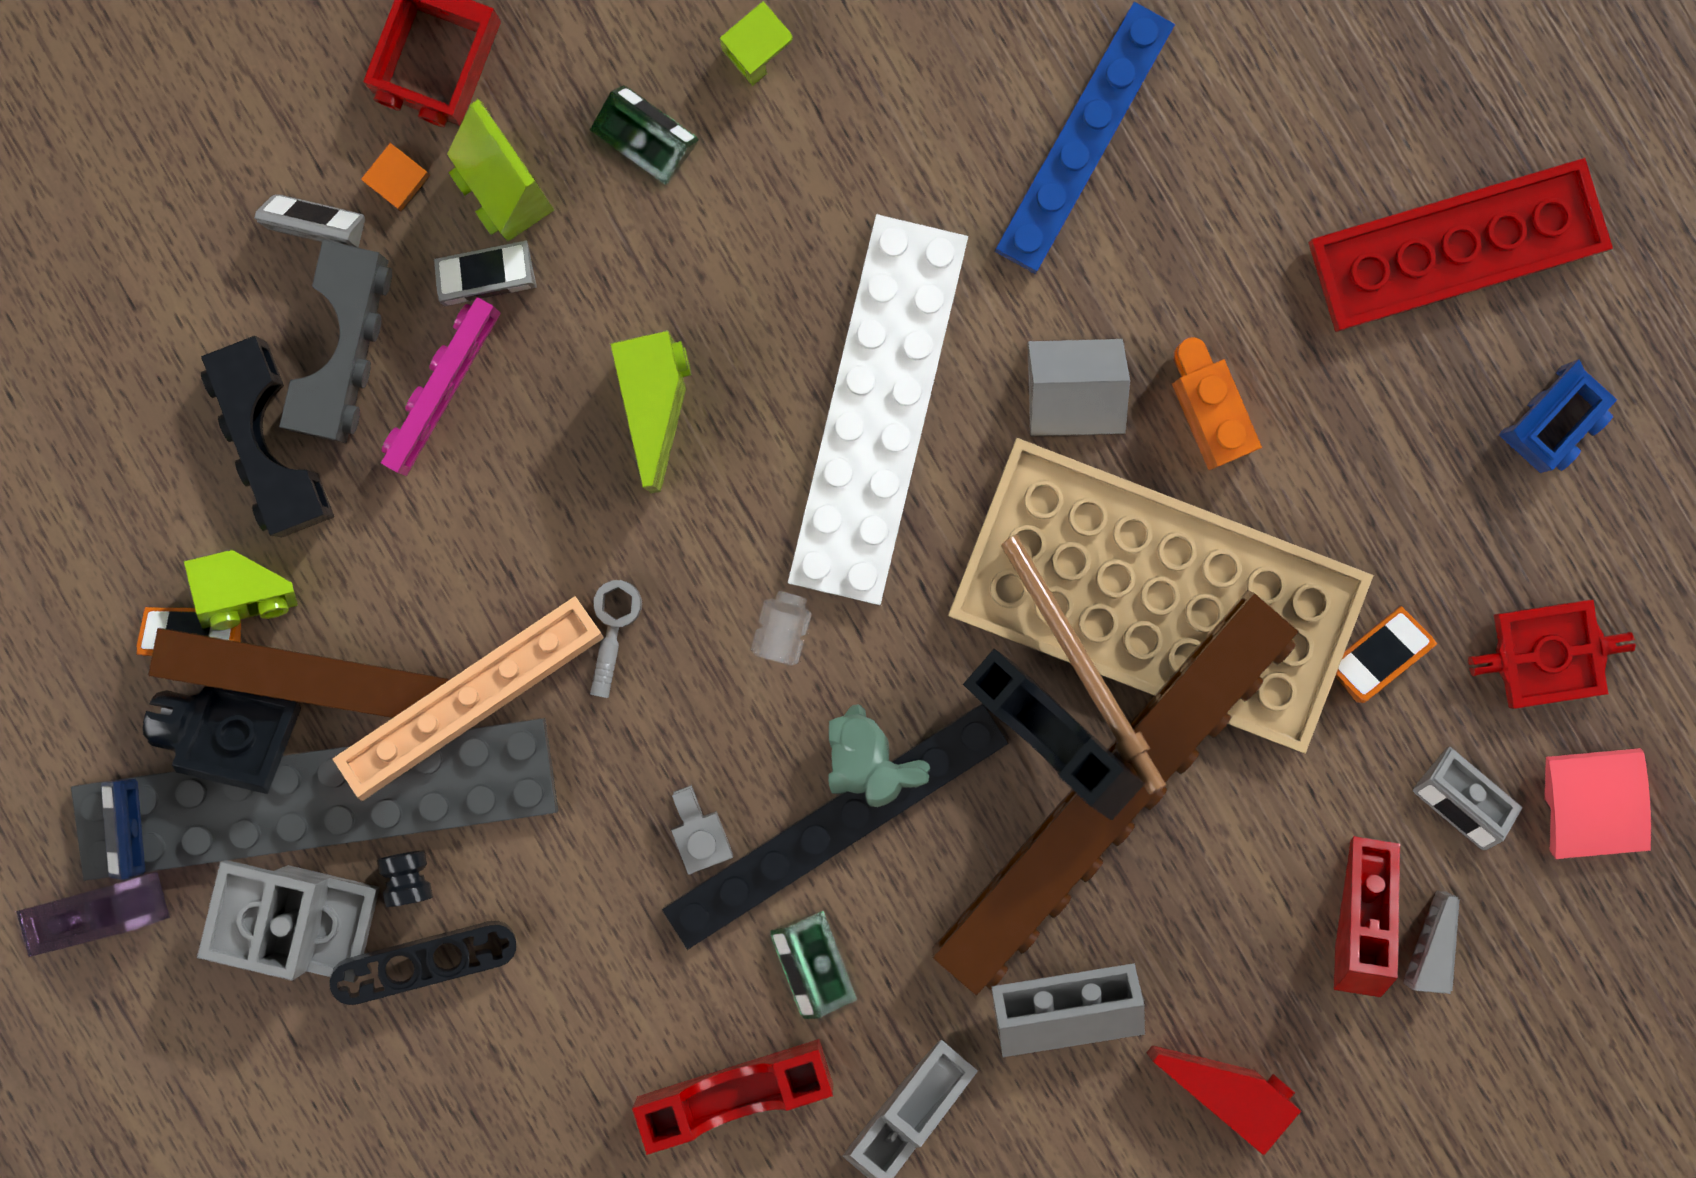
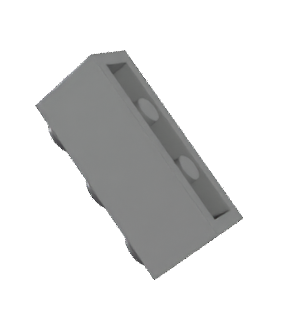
[991,963,1145,1057]

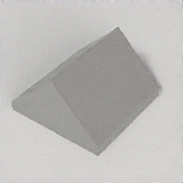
[1028,339,1130,437]

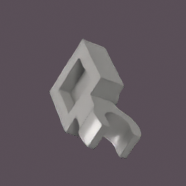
[671,785,733,875]

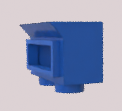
[1499,359,1617,473]

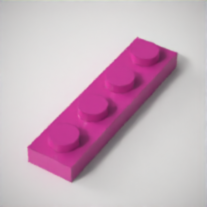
[381,297,501,476]

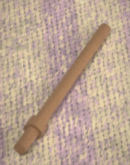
[1001,536,1166,795]

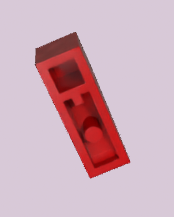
[1334,836,1400,997]
[1146,1045,1301,1155]

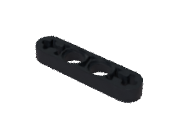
[330,921,517,1005]

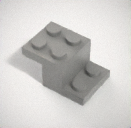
[197,860,380,983]

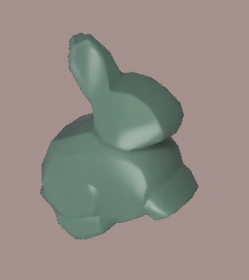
[829,704,930,807]

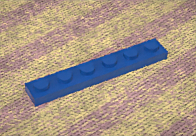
[995,2,1175,274]

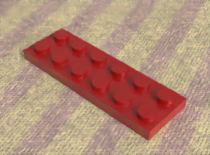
[1308,158,1613,333]

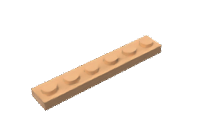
[332,596,604,801]

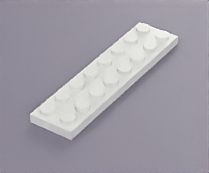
[788,214,968,605]

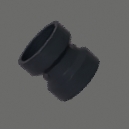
[377,850,433,907]

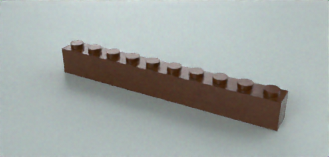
[932,590,1299,996]

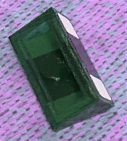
[590,85,699,185]
[770,911,857,1019]

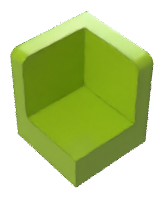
[720,1,793,86]

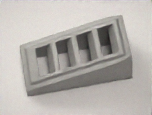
[1404,891,1460,994]

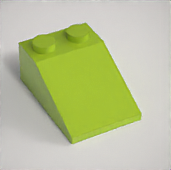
[447,99,554,241]
[611,331,692,493]

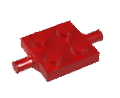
[1468,600,1636,709]

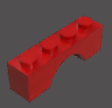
[632,1039,833,1155]

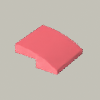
[1545,748,1651,859]

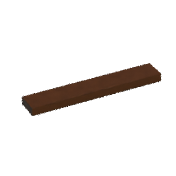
[148,628,449,718]

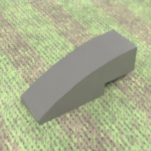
[842,1040,978,1178]

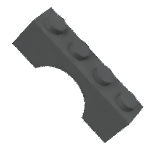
[279,240,392,444]

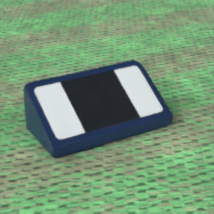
[101,778,145,880]

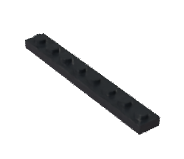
[662,703,1009,950]

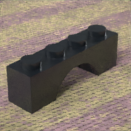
[201,336,335,538]
[963,648,1145,820]

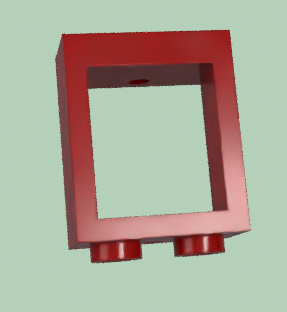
[363,0,501,128]

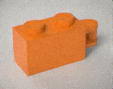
[1172,337,1262,471]

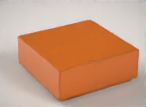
[361,142,430,212]

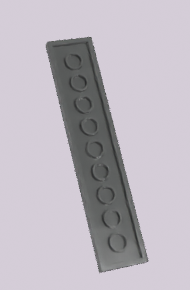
[71,718,559,881]

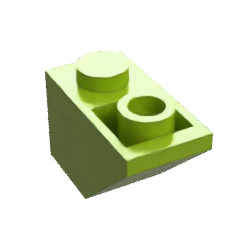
[184,550,298,631]

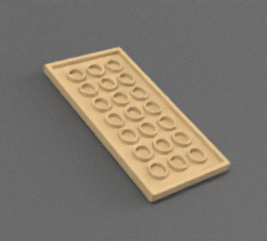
[948,438,1374,754]

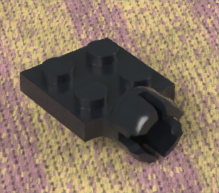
[143,686,301,794]

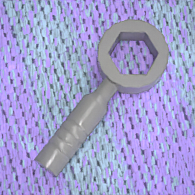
[590,580,642,698]

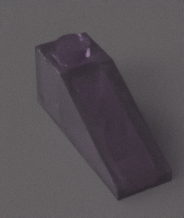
[16,872,170,957]

